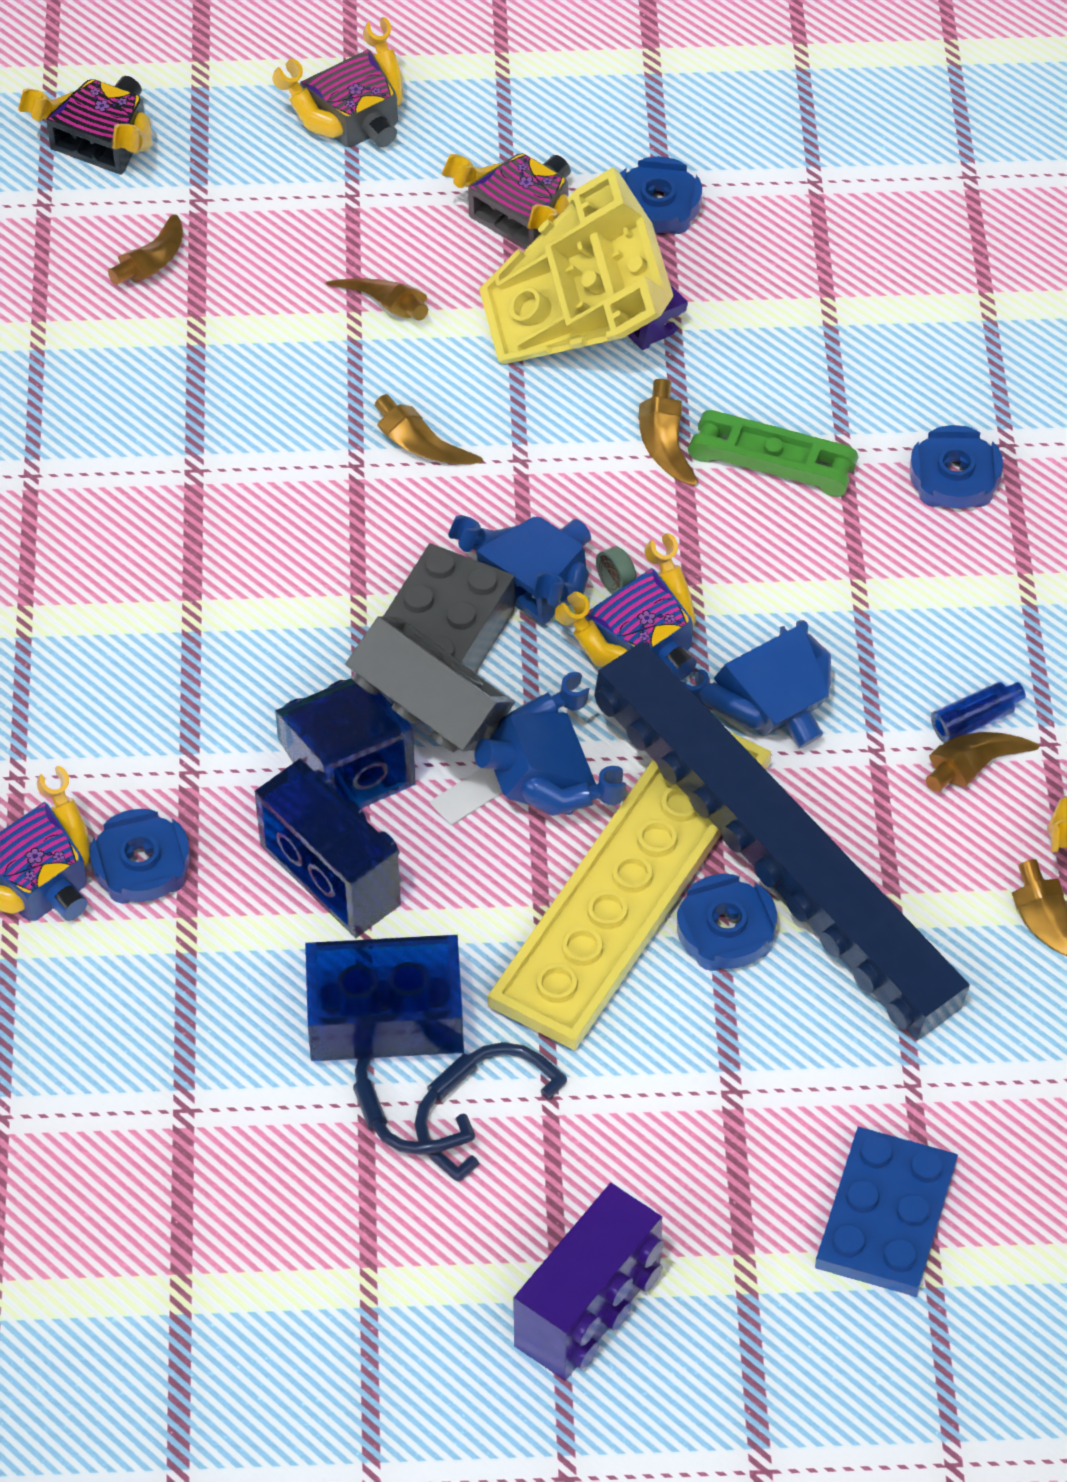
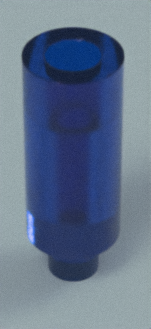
[931,681,1026,743]

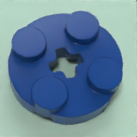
[620,156,702,234]
[909,425,1003,508]
[90,809,190,904]
[677,874,777,971]

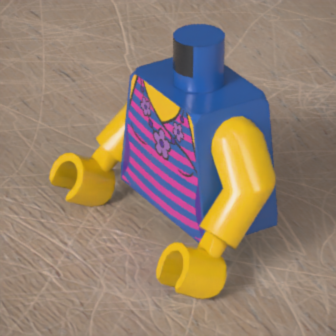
[555,533,697,680]
[0,766,90,921]

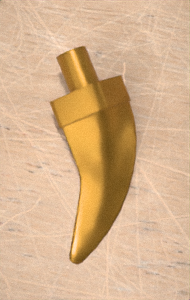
[108,214,183,285]
[325,278,428,321]
[638,379,698,485]
[374,394,483,464]
[926,732,1039,792]
[1012,859,1067,956]

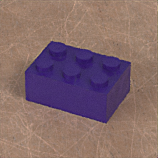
[513,1182,664,1381]

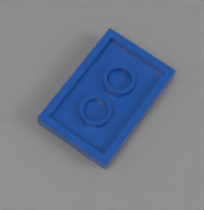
[815,1126,958,1297]

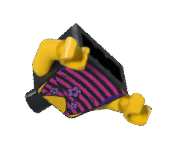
[18,75,152,175]

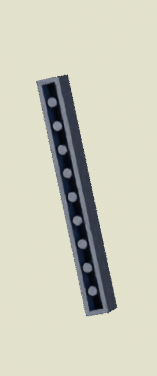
[594,641,970,1041]

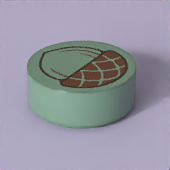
[596,546,637,594]

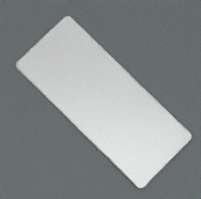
[430,768,502,825]

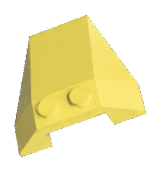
[479,167,673,365]

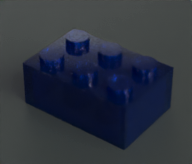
[254,758,401,939]
[305,934,464,1061]

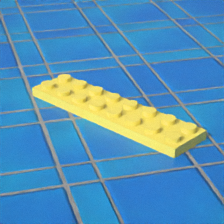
[487,731,771,1051]

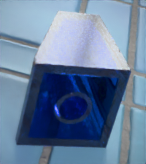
[275,677,416,822]

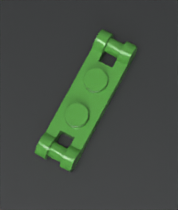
[688,410,859,497]

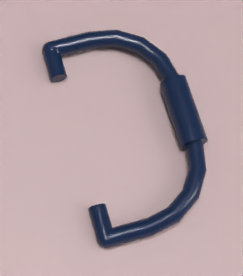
[353,1019,475,1155]
[414,1042,567,1182]

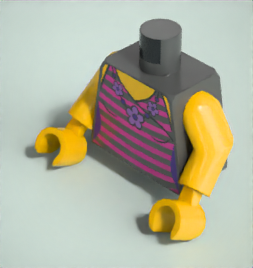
[272,17,403,148]
[441,153,571,250]

